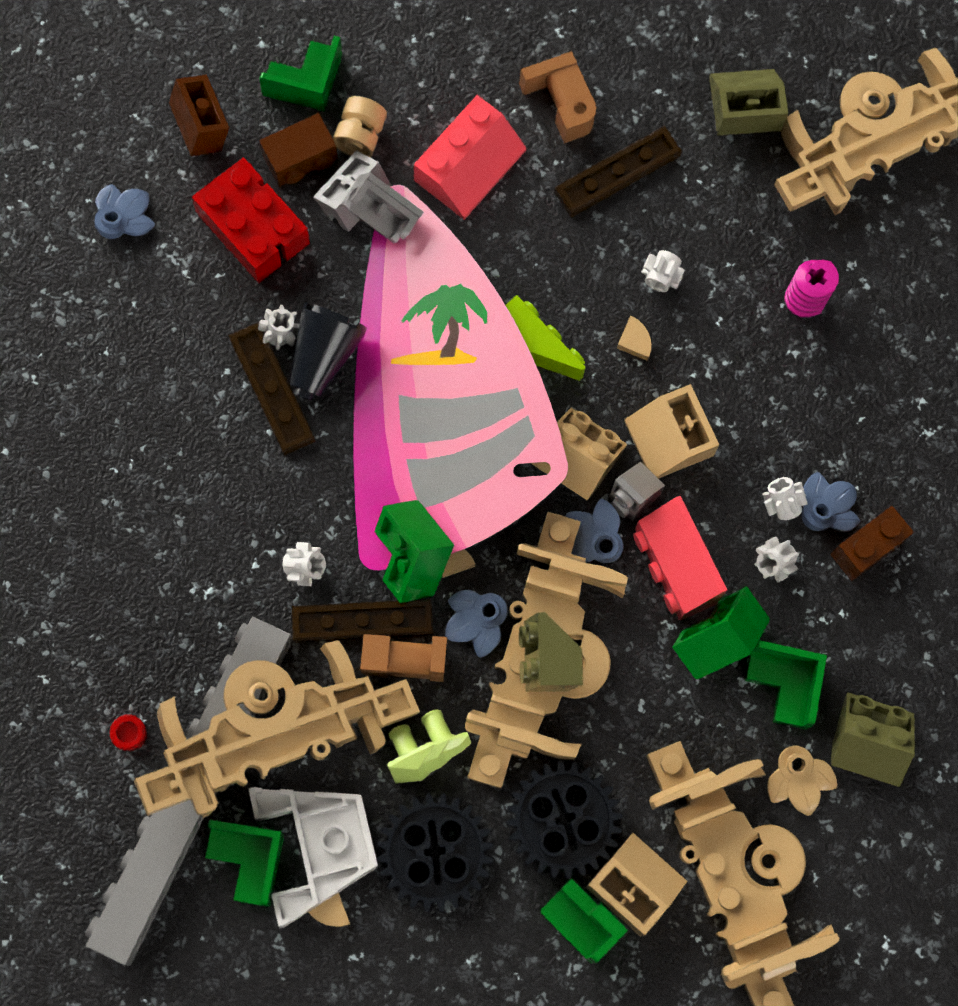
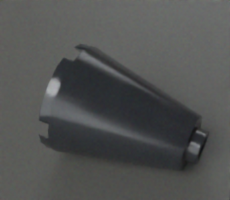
[289,302,367,401]

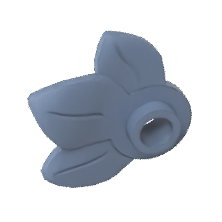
[94,184,155,239]
[802,472,861,532]
[566,499,624,563]
[445,590,508,658]

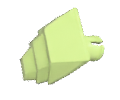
[387,709,471,784]

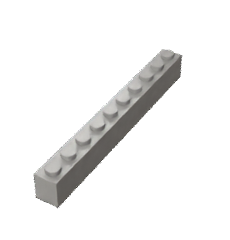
[85,616,293,966]

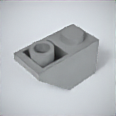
[609,462,665,522]

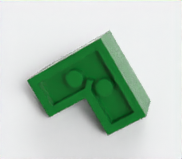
[259,36,342,111]
[374,500,454,603]
[672,586,770,679]
[744,640,827,730]
[205,820,284,907]
[540,879,628,964]

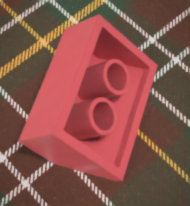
[414,95,527,220]
[633,496,727,621]

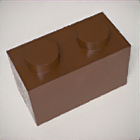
[169,74,229,156]
[259,113,338,186]
[830,506,914,581]

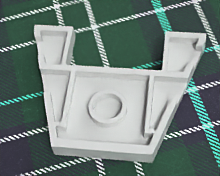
[248,787,378,928]

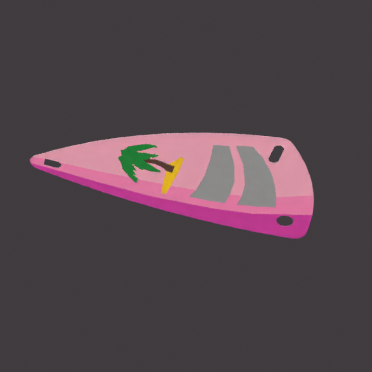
[354,185,568,571]

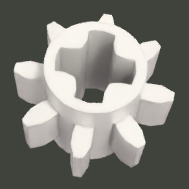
[641,250,685,292]
[258,305,299,350]
[762,477,808,520]
[754,537,799,582]
[282,542,326,586]

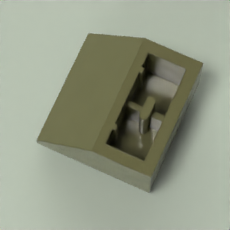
[709,69,788,136]
[519,612,583,692]
[831,692,915,787]

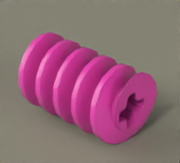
[784,260,839,318]

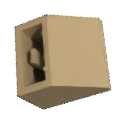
[624,384,719,479]
[531,408,627,500]
[586,833,687,937]

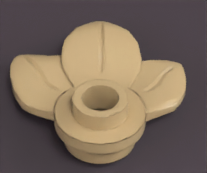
[767,745,837,816]

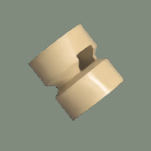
[333,96,387,157]

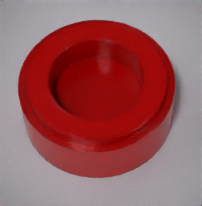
[110,714,147,751]

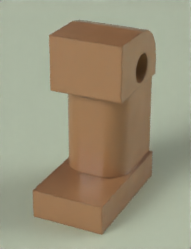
[519,51,596,143]
[360,634,447,682]

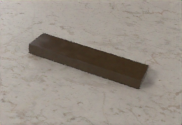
[554,126,682,218]
[228,322,315,456]
[292,599,433,643]

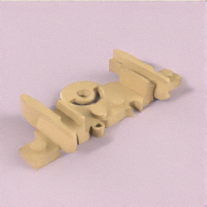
[774,48,958,215]
[465,512,628,789]
[134,640,420,818]
[646,741,840,1006]

